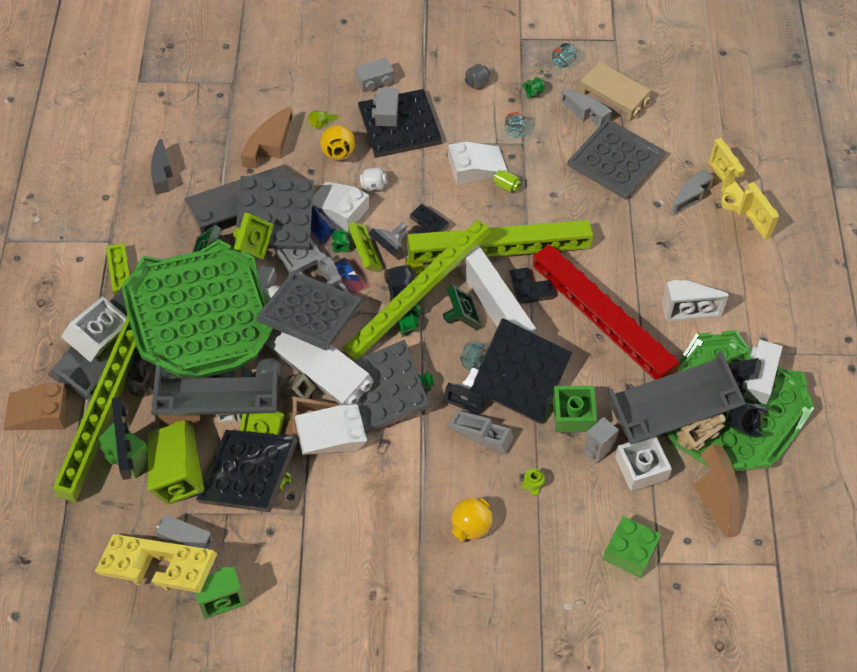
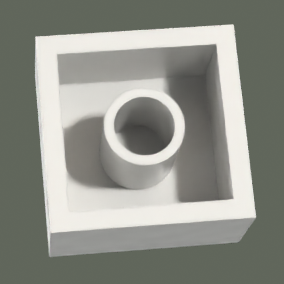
[615,436,672,492]

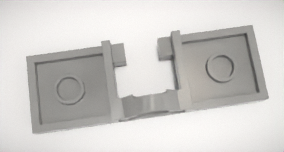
[274,238,362,320]

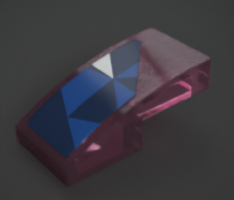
[334,257,365,294]

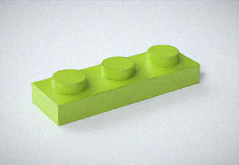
[348,222,383,272]
[106,243,130,295]

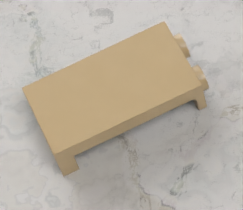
[579,62,651,121]

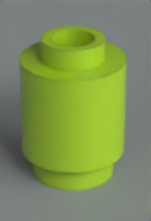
[493,170,521,193]

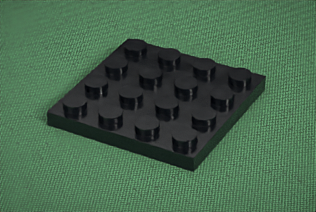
[358,89,442,158]
[469,318,573,424]
[196,430,298,512]

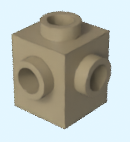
[280,374,316,401]

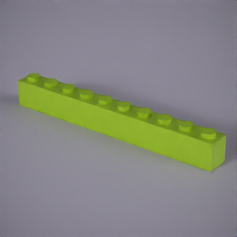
[407,220,593,263]
[53,315,139,503]

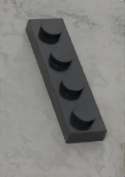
[111,397,134,480]

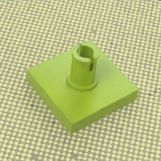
[233,213,274,260]
[239,412,284,435]

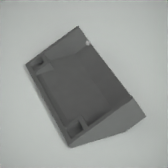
[184,164,296,234]
[48,287,140,402]
[607,351,746,445]
[151,363,278,415]

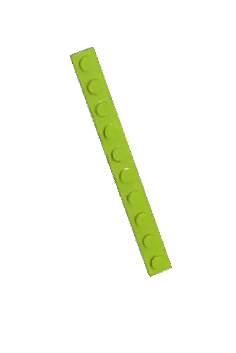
[342,219,492,360]

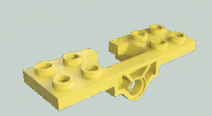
[709,138,779,240]
[95,534,217,593]

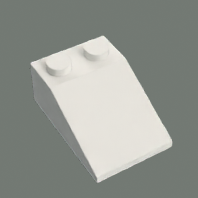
[448,142,507,185]
[312,182,369,232]
[662,280,728,321]
[61,296,127,362]
[294,405,367,454]

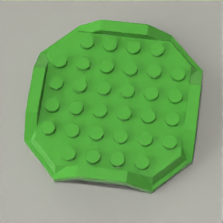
[122,239,274,379]
[665,330,814,471]

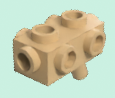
[677,414,725,450]

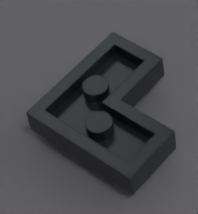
[410,204,449,234]
[509,267,554,304]
[728,358,762,388]

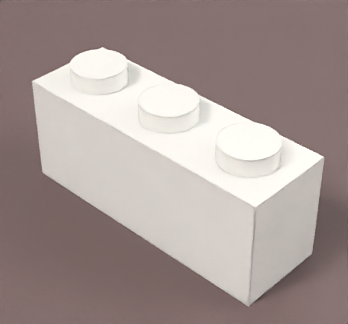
[741,340,783,404]

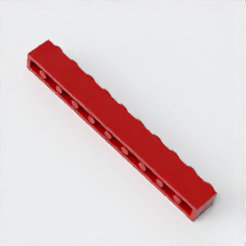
[532,244,679,380]

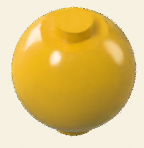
[320,125,355,160]
[451,498,493,542]

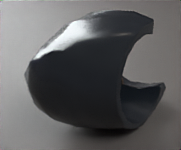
[384,265,417,301]
[728,403,767,438]

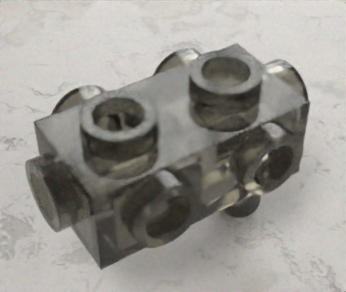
[125,354,156,396]

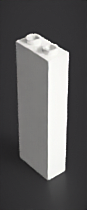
[461,245,536,334]
[265,329,374,405]

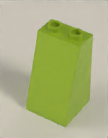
[148,420,204,505]

